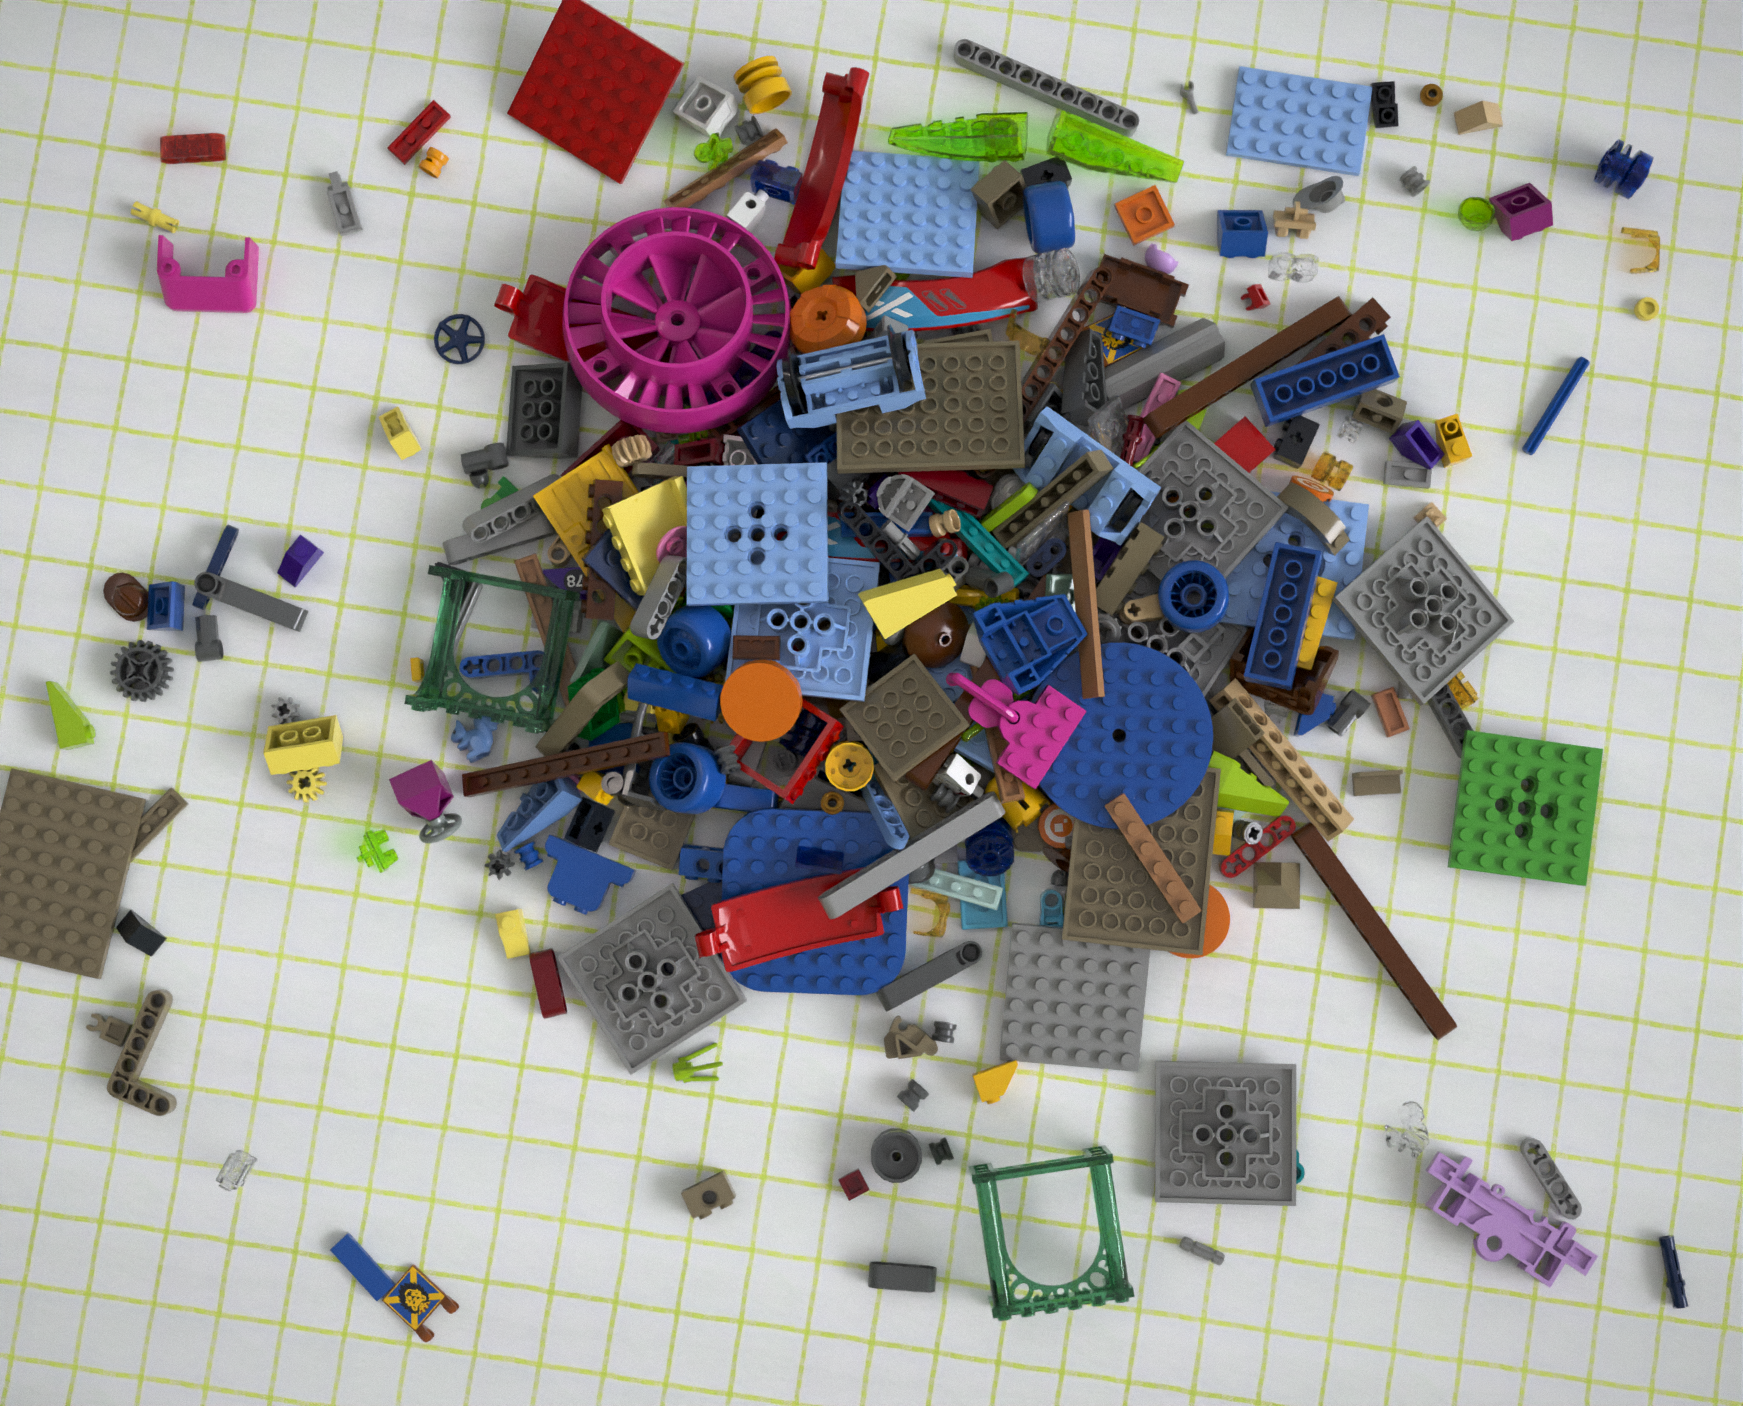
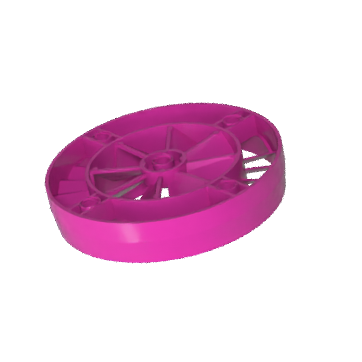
[562,207,791,433]

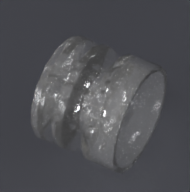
[1023,248,1080,303]

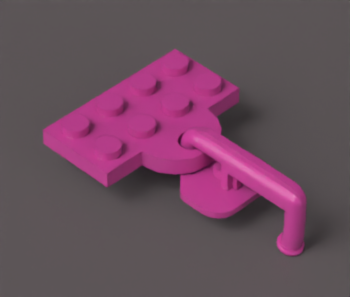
[946,673,1086,789]

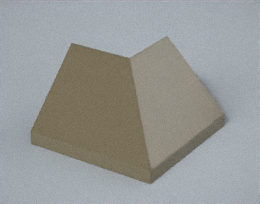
[1253,862,1300,909]

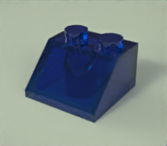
[750,159,803,205]

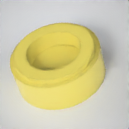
[1634,297,1659,321]

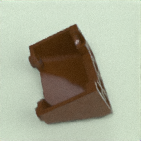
[1229,627,1339,715]

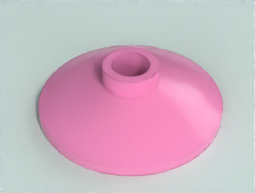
[656,526,687,563]

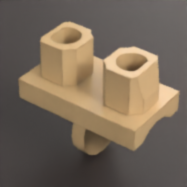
[1273,201,1316,239]

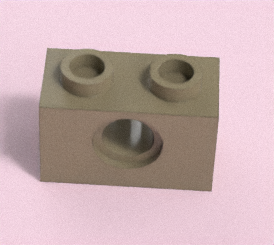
[1352,389,1407,434]
[681,1170,736,1220]

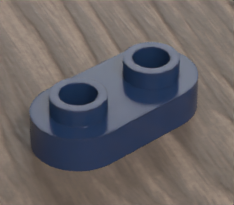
[1026,538,1066,578]

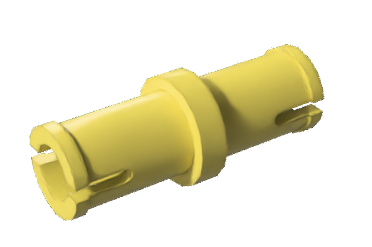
[131,201,179,233]

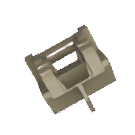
[884,1016,938,1059]

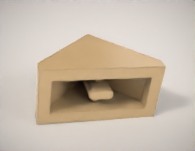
[1454,101,1503,135]

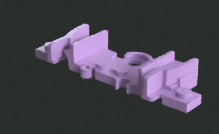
[1425,1151,1598,1287]

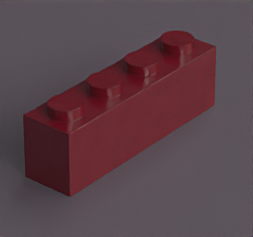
[898,470,994,518]

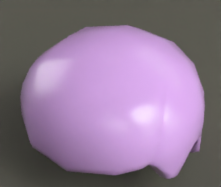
[1145,243,1179,274]

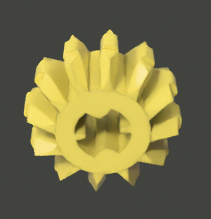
[286,767,327,803]

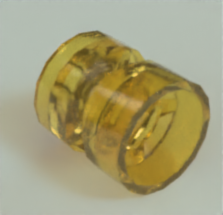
[1311,451,1353,491]

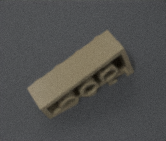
[1096,522,1164,616]

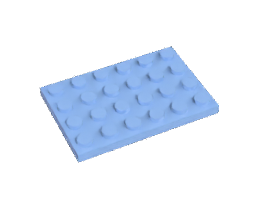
[1226,66,1372,176]

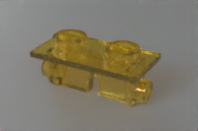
[1447,671,1479,709]

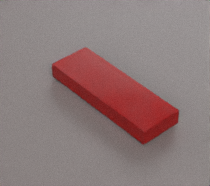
[387,100,451,165]

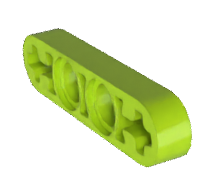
[978,482,1038,532]

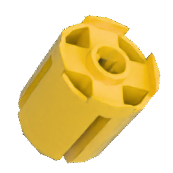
[985,777,1051,833]

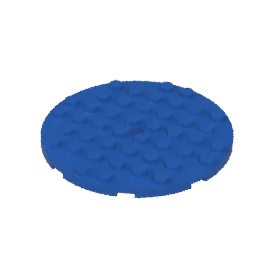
[1032,643,1213,829]

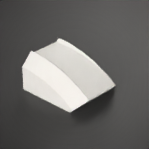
[672,76,738,139]

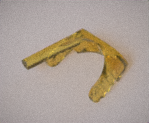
[1621,227,1660,274]
[1005,309,1048,355]
[910,888,950,938]

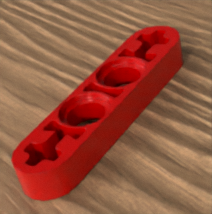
[1219,816,1296,878]

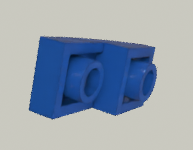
[804,432,837,465]

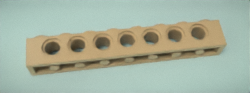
[1209,678,1354,842]

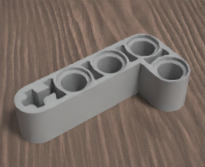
[630,555,687,640]

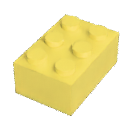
[263,715,343,775]

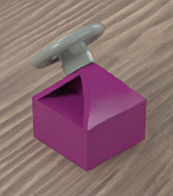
[389,760,462,843]

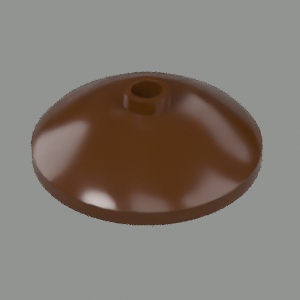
[904,601,969,668]

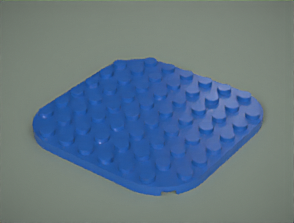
[721,808,909,995]

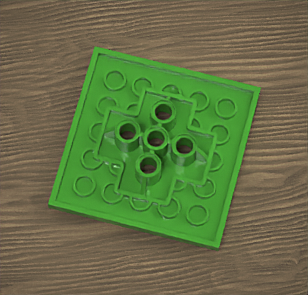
[1447,730,1603,886]

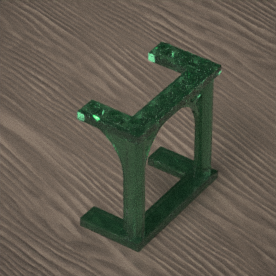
[404,565,581,734]
[968,1145,1135,1321]

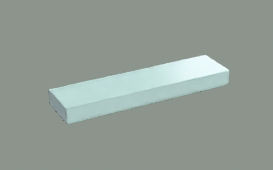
[909,868,1003,910]

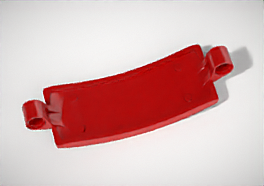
[494,274,672,363]
[694,867,904,972]

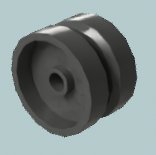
[871,1128,922,1183]

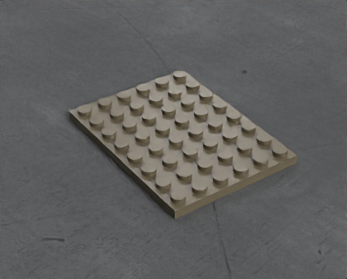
[837,341,1025,474]
[1061,767,1221,955]
[0,768,146,979]

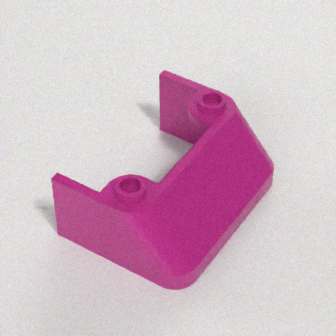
[157,235,259,313]

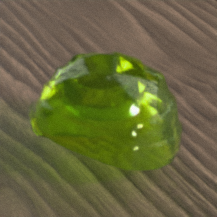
[1458,197,1495,231]

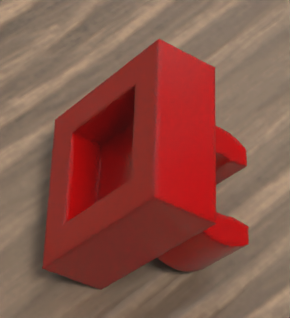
[1241,284,1271,311]

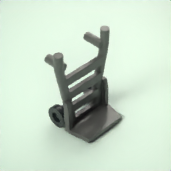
[601,703,665,812]

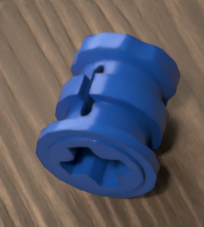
[514,841,543,871]

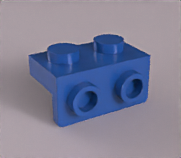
[1108,305,1160,348]

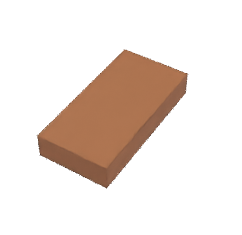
[1371,687,1410,738]

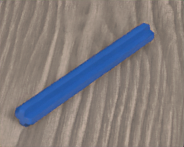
[1522,357,1590,455]

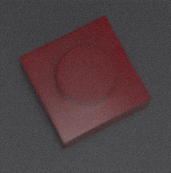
[838,1168,870,1201]

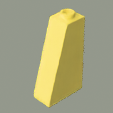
[858,569,957,639]

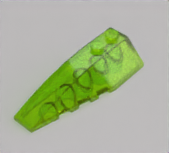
[1046,110,1184,183]
[888,112,1028,163]

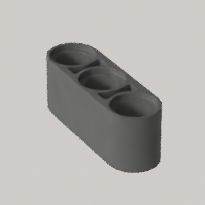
[868,1261,937,1293]

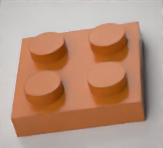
[1114,185,1175,246]

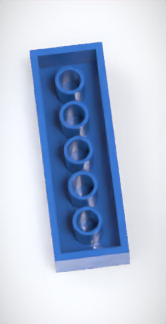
[1250,334,1400,427]
[1244,542,1322,690]

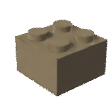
[971,160,1026,230]

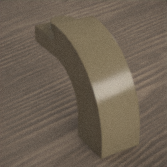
[1277,482,1350,556]

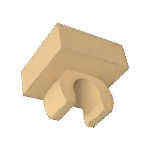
[1413,502,1447,527]

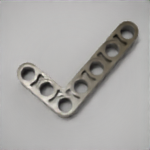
[535,661,630,757]
[107,989,177,1116]

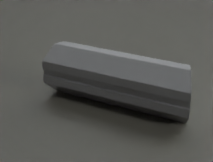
[1104,318,1225,412]

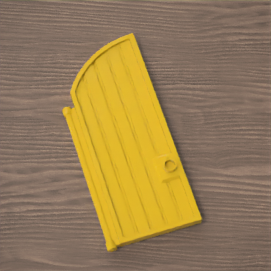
[533,444,687,633]

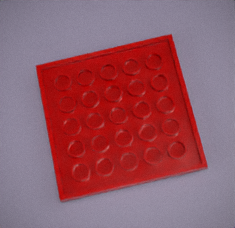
[507,0,685,184]

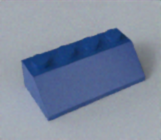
[628,663,723,721]

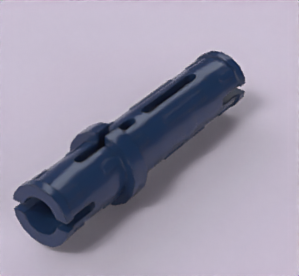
[1658,1235,1689,1309]

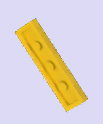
[1297,576,1338,671]

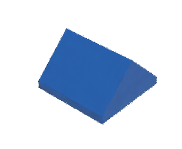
[147,581,185,631]

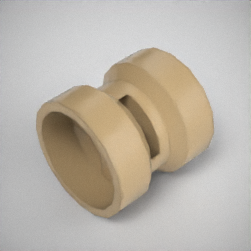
[929,509,961,538]

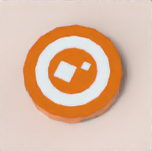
[1289,476,1334,502]
[1038,804,1074,849]

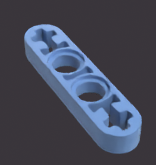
[862,780,909,849]

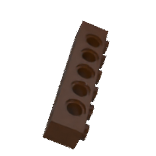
[1296,297,1391,365]
[581,479,623,620]

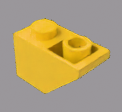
[1435,414,1472,468]

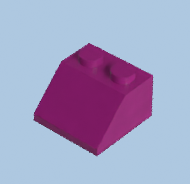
[1489,183,1553,241]

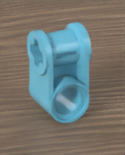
[1039,889,1064,927]

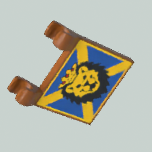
[1081,314,1147,368]
[382,1264,459,1342]

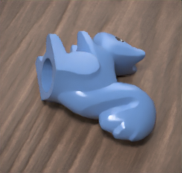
[451,709,499,763]

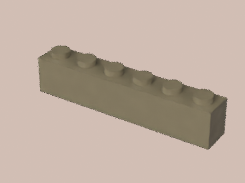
[993,449,1114,550]

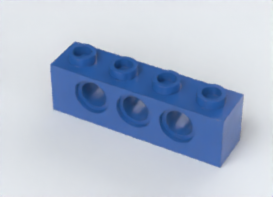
[679,844,724,883]

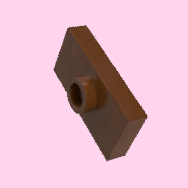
[732,635,781,660]

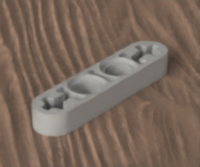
[1520,1138,1582,1220]

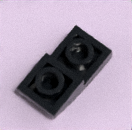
[1370,81,1399,128]

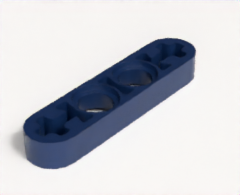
[192,524,239,610]

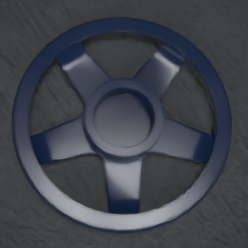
[434,314,485,364]

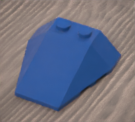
[972,594,1088,695]

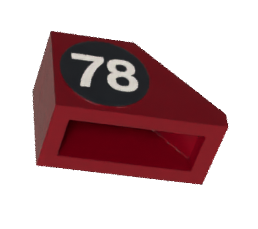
[674,438,725,466]

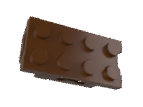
[1088,254,1189,328]

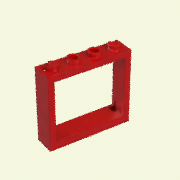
[729,698,844,804]

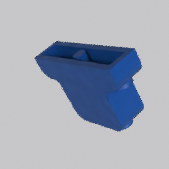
[545,835,636,915]

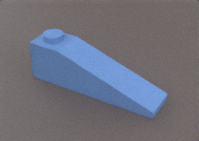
[497,777,582,852]

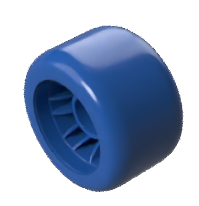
[1023,181,1075,254]
[1158,560,1229,633]
[657,604,731,678]
[649,742,726,814]

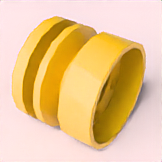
[733,56,792,115]
[825,741,874,791]

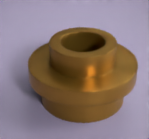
[1420,84,1443,107]
[821,792,844,815]

